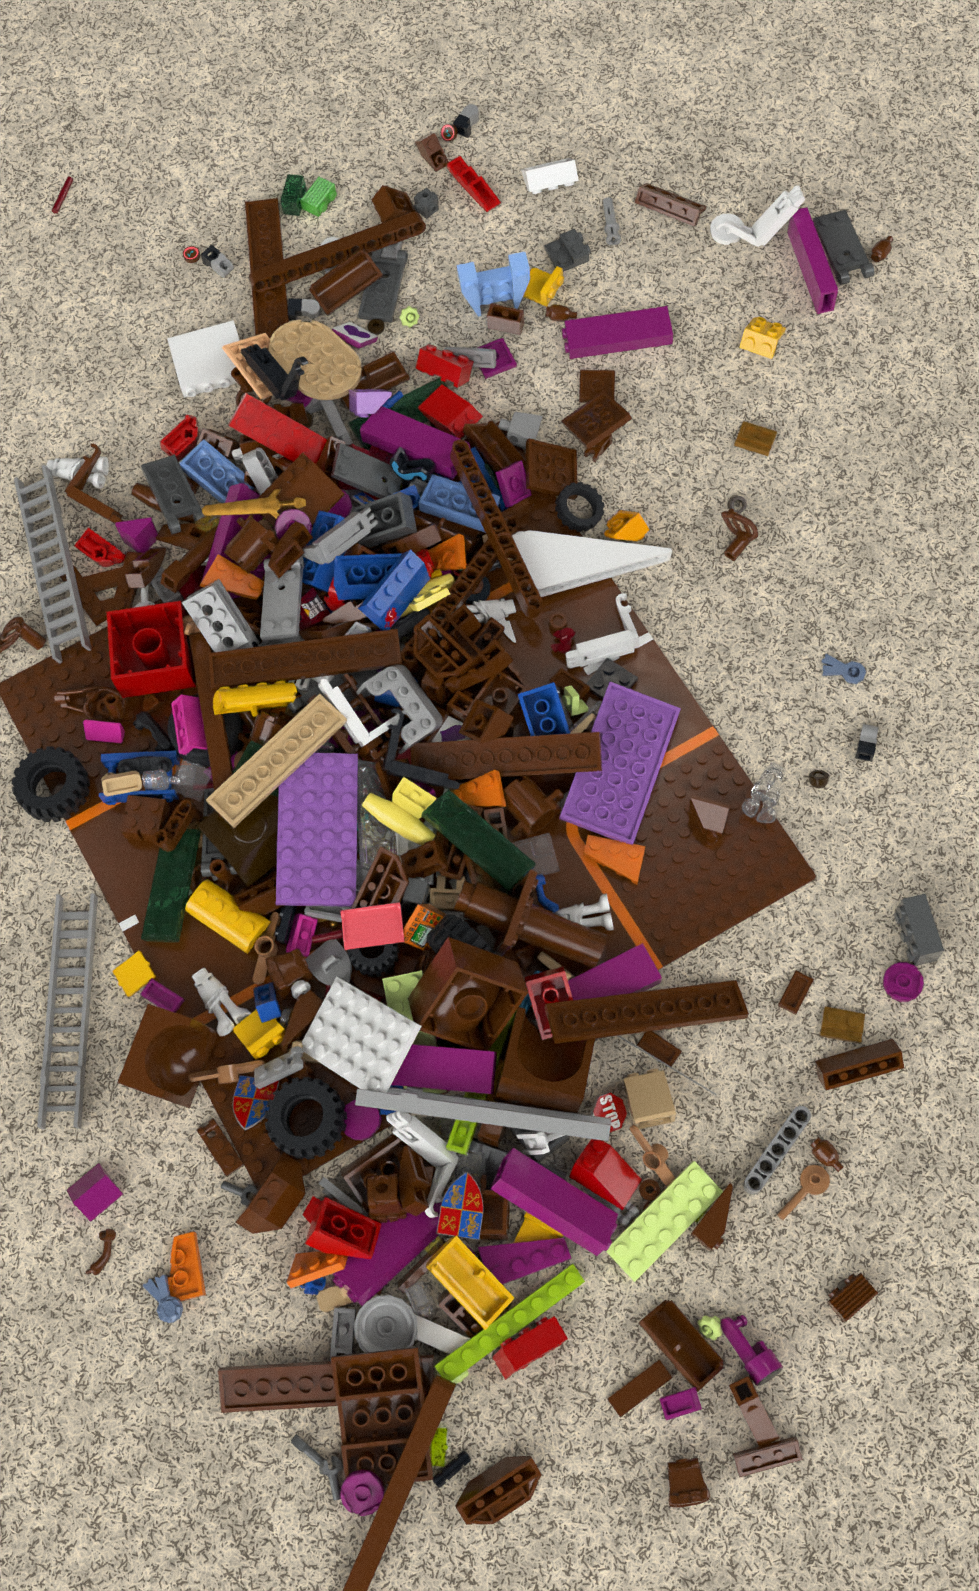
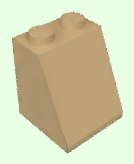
[623,1069,676,1129]

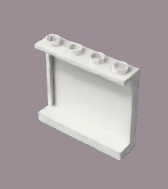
[167,320,239,398]

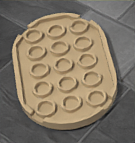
[269,319,361,400]

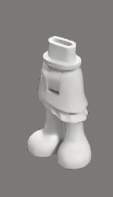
[46,456,109,489]
[466,598,516,624]
[552,893,614,931]
[192,968,251,1036]

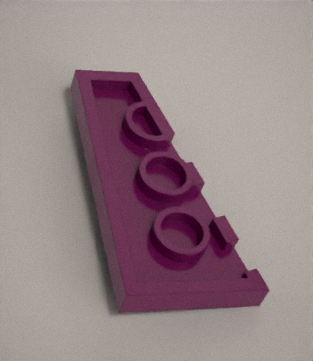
[478,1238,572,1285]

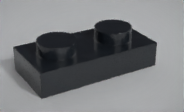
[275,905,297,944]

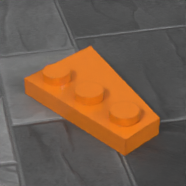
[448,770,506,809]
[584,835,645,885]
[286,1251,348,1288]

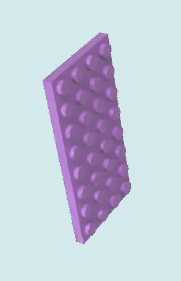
[559,682,681,845]
[276,753,358,907]

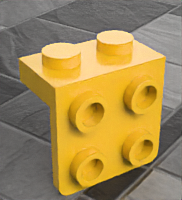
[523,266,564,307]
[739,317,786,359]
[233,1009,286,1060]
[513,1212,564,1243]

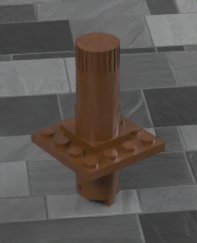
[454,869,607,968]

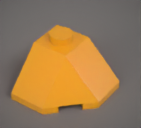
[604,510,650,541]

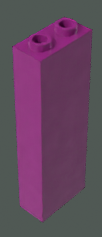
[787,207,838,314]
[562,306,673,359]
[360,406,470,480]
[202,483,263,598]
[568,943,662,1000]
[391,1044,497,1094]
[490,1148,618,1256]
[332,1202,442,1306]

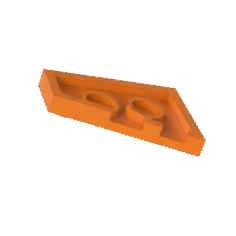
[428,534,466,571]
[200,554,264,600]
[168,1232,206,1302]

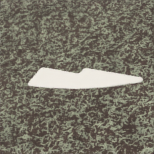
[498,617,516,643]

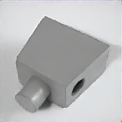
[499,412,543,450]

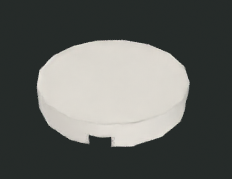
[710,214,744,245]

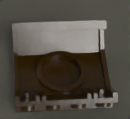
[195,793,278,887]

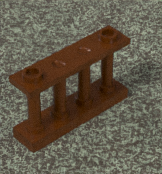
[307,673,390,759]

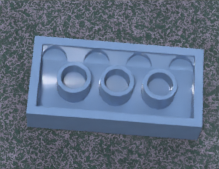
[180,439,255,503]
[419,474,500,533]

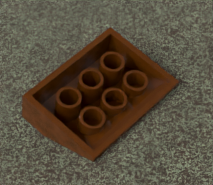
[257,453,345,528]
[340,1134,436,1222]

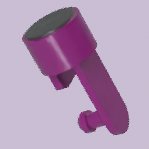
[720,1315,783,1386]

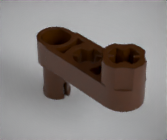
[153,800,203,852]

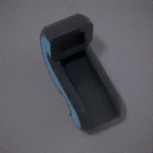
[390,447,436,481]

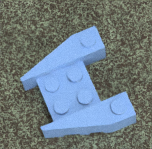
[457,252,530,317]

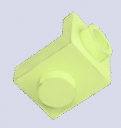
[562,686,588,716]

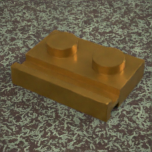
[734,421,777,456]
[820,1006,865,1044]

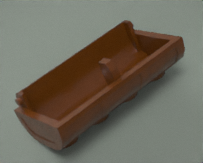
[309,249,383,316]
[340,352,410,410]
[463,420,526,473]
[413,506,482,555]
[638,1300,724,1392]

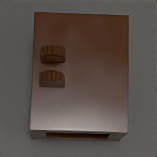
[444,1174,510,1241]

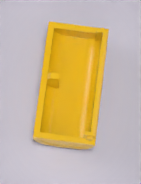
[213,681,297,717]
[185,879,271,954]
[426,1236,514,1330]

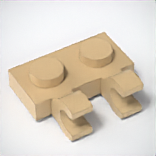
[429,875,466,911]

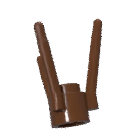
[54,685,102,715]

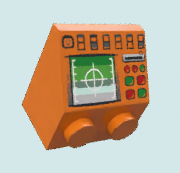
[403,904,447,951]

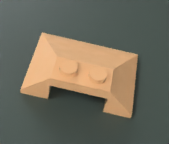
[222,333,273,399]

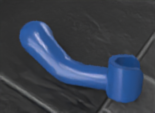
[536,875,559,914]

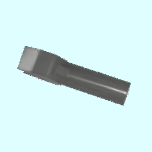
[221,1181,257,1206]
[291,1434,324,1466]
[319,1456,343,1501]

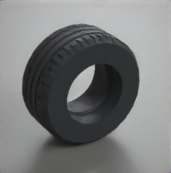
[167,693,243,767]

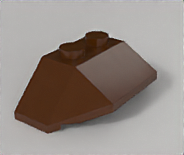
[414,615,474,679]
[431,804,483,881]
[351,846,409,909]
[233,869,284,915]
[236,1152,306,1234]
[455,1455,542,1525]

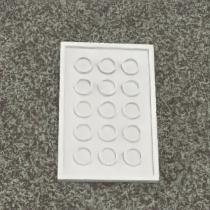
[302,976,421,1093]

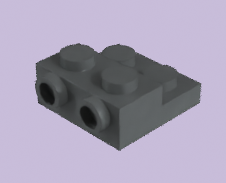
[544,229,591,272]

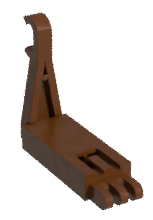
[64,443,123,524]

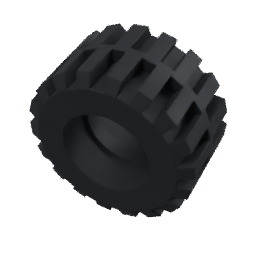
[347,943,399,977]

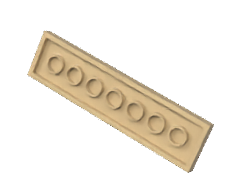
[206,694,347,828]

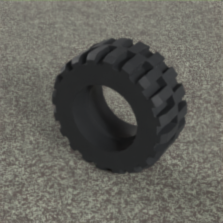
[11,746,90,822]
[426,914,497,955]
[264,1076,347,1160]

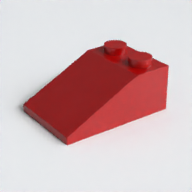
[418,384,483,439]
[524,966,573,1040]
[569,1139,642,1210]
[305,1197,382,1259]

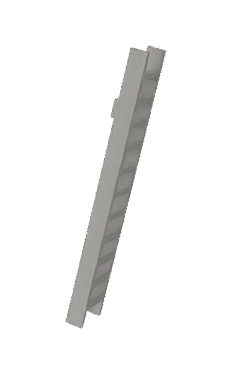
[14,465,92,663]
[37,893,98,1130]
[355,1086,611,1141]

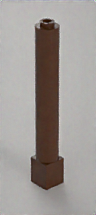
[160,522,219,594]

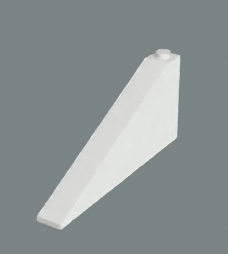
[512,530,672,597]

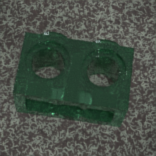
[280,174,307,216]

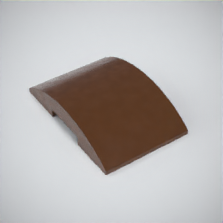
[331,1347,433,1485]

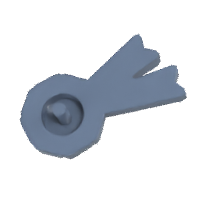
[822,654,866,684]
[143,1275,183,1323]

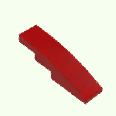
[446,156,501,212]

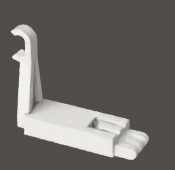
[714,186,805,247]
[566,593,639,668]
[318,679,406,747]
[386,1111,459,1218]

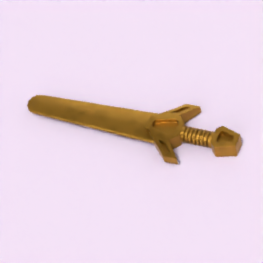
[202,489,306,519]

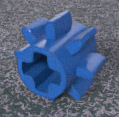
[300,1276,326,1295]

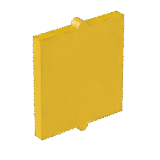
[112,951,156,997]

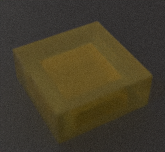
[195,515,220,532]

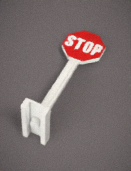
[516,1092,627,1155]

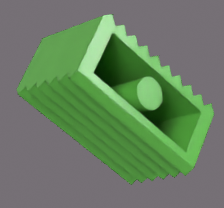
[300,176,337,217]

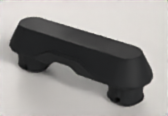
[390,608,430,640]
[133,711,173,751]
[117,756,172,774]

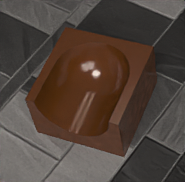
[408,937,528,1051]
[117,1004,218,1109]
[493,1007,595,1113]

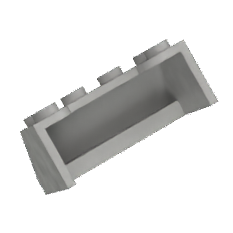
[356,665,443,754]

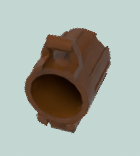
[224,514,280,574]
[238,708,293,757]
[504,775,564,839]

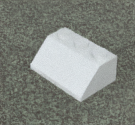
[521,158,579,194]

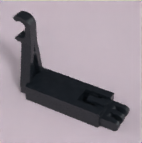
[241,344,309,401]
[382,709,460,790]

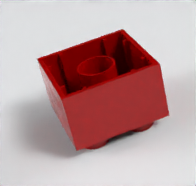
[106,601,196,698]

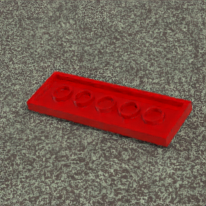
[228,393,327,464]

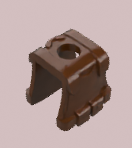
[265,949,312,998]
[367,1173,407,1223]
[667,1457,711,1508]

